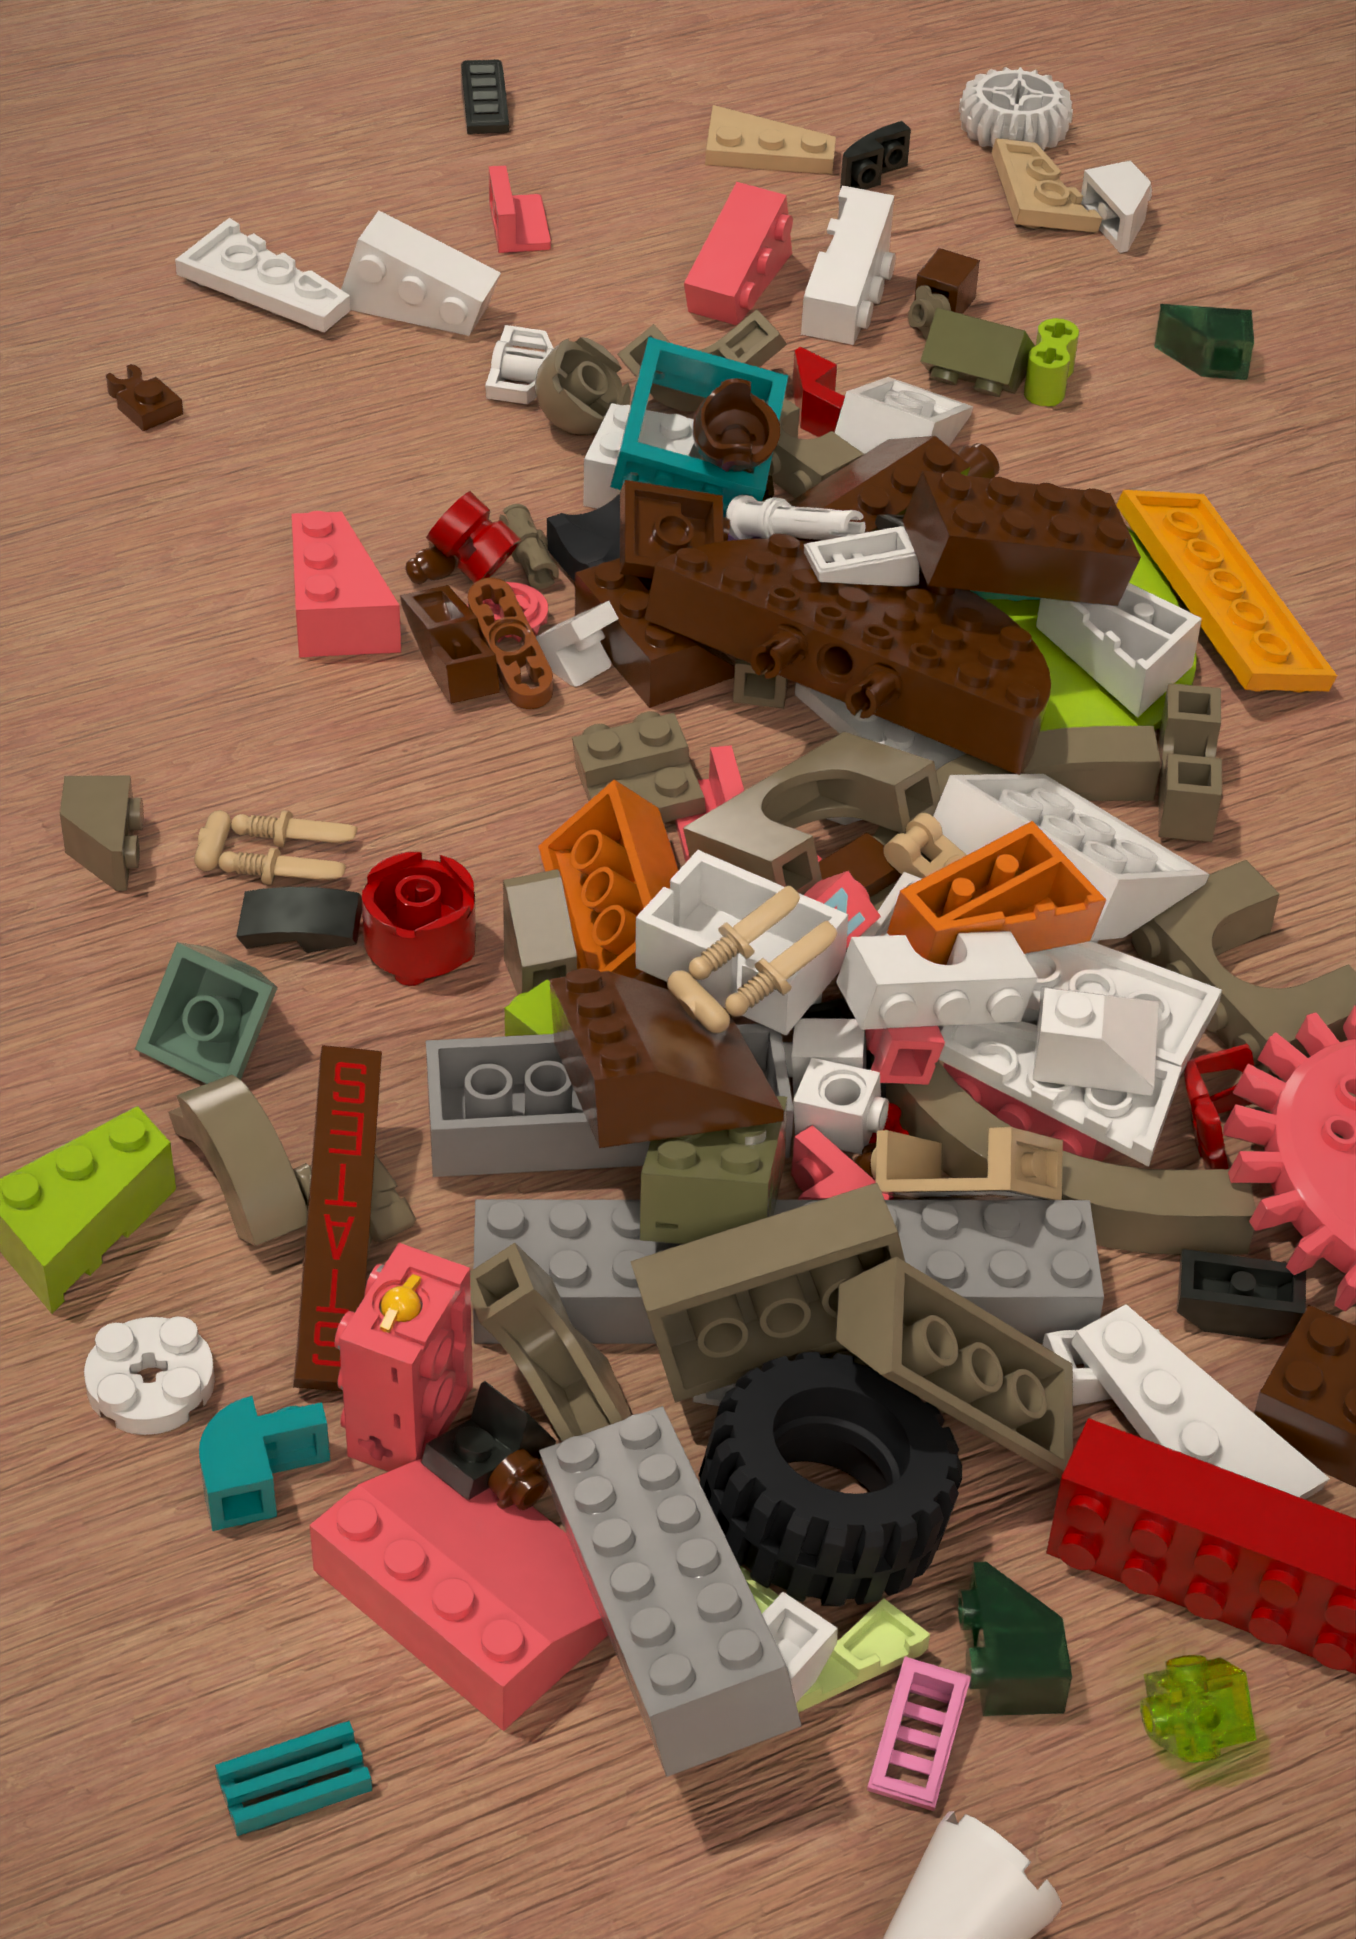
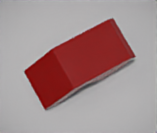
[792,346,845,437]

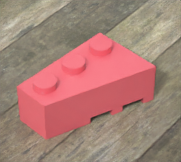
[684,182,793,325]

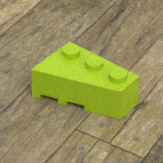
[0,1106,176,1314]

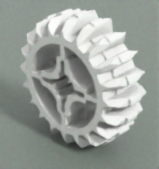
[959,67,1073,151]

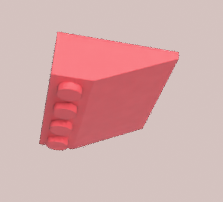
[310,1457,608,1731]

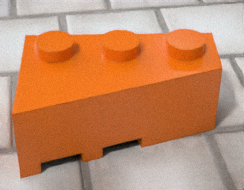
[887,821,1106,965]

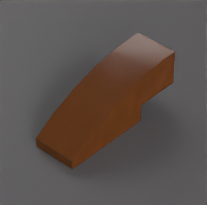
[400,585,500,704]

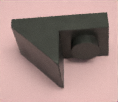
[421,1381,556,1500]

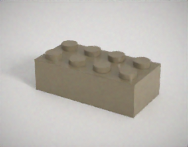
[630,1183,905,1403]

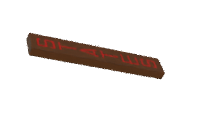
[293,1045,382,1392]

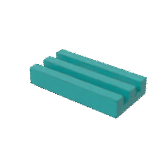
[215,1720,372,1836]

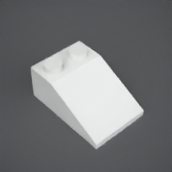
[834,377,973,454]

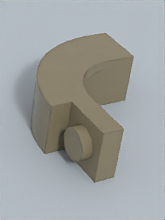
[617,309,787,411]
[168,1074,307,1246]

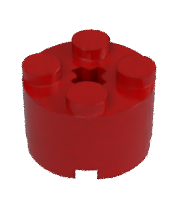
[362,852,476,986]

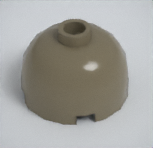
[535,337,631,435]

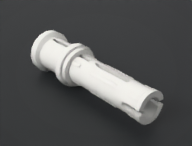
[726,495,866,540]

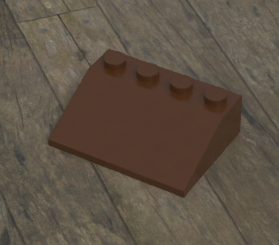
[549,968,784,1148]

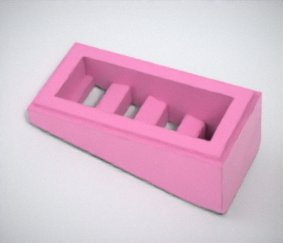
[867,1657,971,1811]

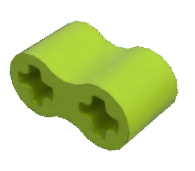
[1024,318,1079,407]

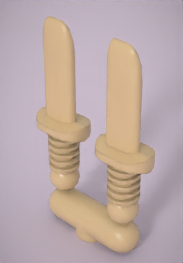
[194,810,357,885]
[667,886,837,1033]

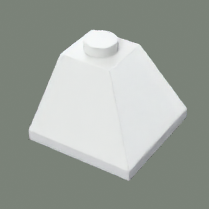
[1033,987,1159,1096]

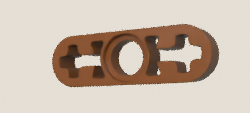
[467,578,554,709]

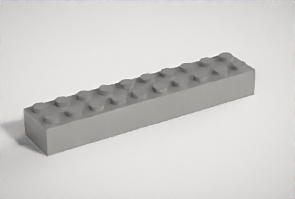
[473,1199,1104,1344]

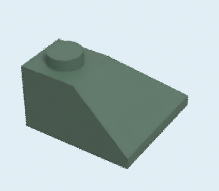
[135,942,278,1084]

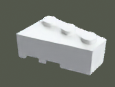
[801,185,896,345]
[341,210,501,336]
[1036,583,1202,718]

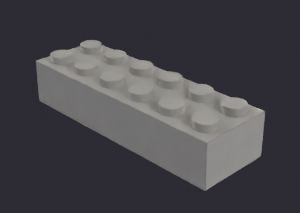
[426,1024,794,1177]
[539,1406,802,1777]

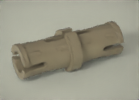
[499,504,559,589]

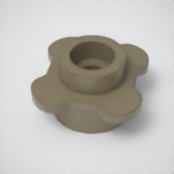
[908,285,951,340]

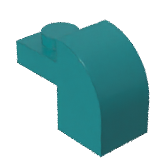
[199,1396,330,1531]

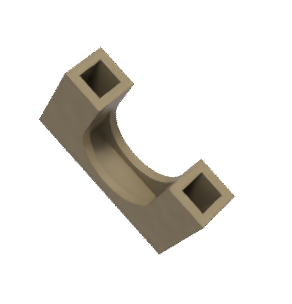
[683,731,941,895]
[1131,860,1356,1080]

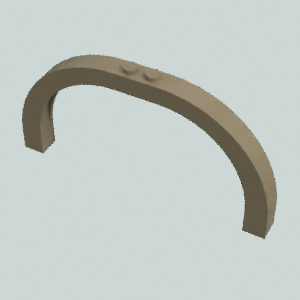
[846,726,1256,1255]

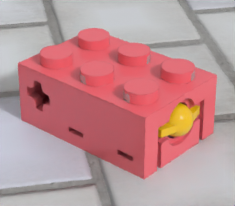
[335,1243,473,1472]

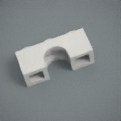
[836,931,1038,1030]

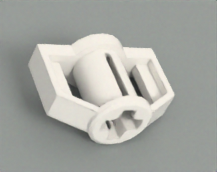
[485,325,554,404]

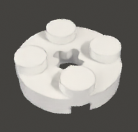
[84,1316,215,1435]

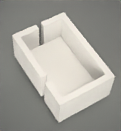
[636,850,849,1035]

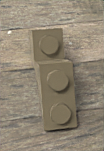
[470,1243,632,1442]

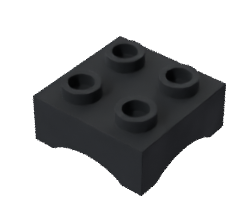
[547,494,620,582]

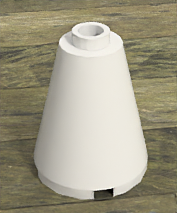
[883,1811,1062,1939]

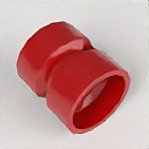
[426,491,521,583]

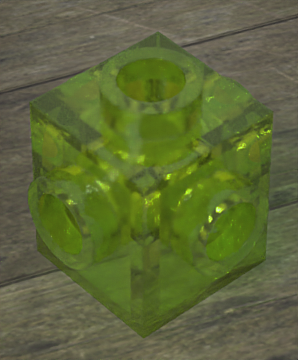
[1140,1655,1257,1763]

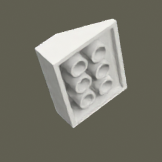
[933,774,1210,943]

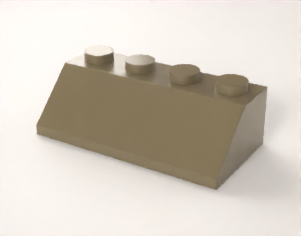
[836,1256,1073,1479]

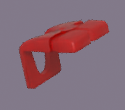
[1184,1044,1254,1170]

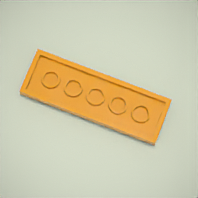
[1116,490,1338,693]

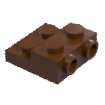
[620,480,730,579]

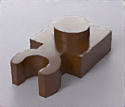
[106,364,183,431]

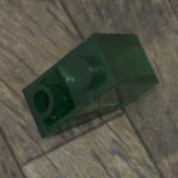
[1154,304,1254,380]
[958,1562,1072,1716]

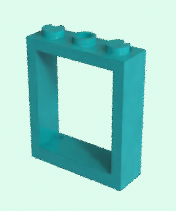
[610,337,788,517]

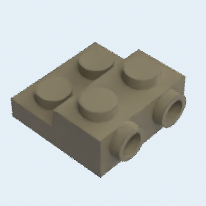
[572,711,706,823]

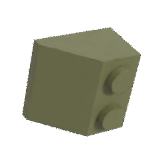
[920,308,1035,397]

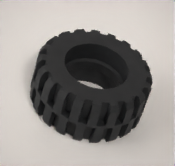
[699,1352,962,1607]

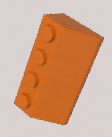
[538,779,679,978]

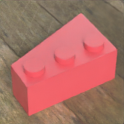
[292,511,401,657]

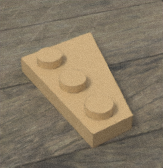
[705,105,836,174]
[992,138,1103,233]

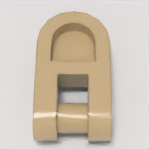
[884,813,966,879]

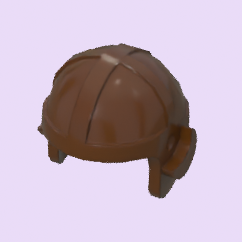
[693,378,781,472]

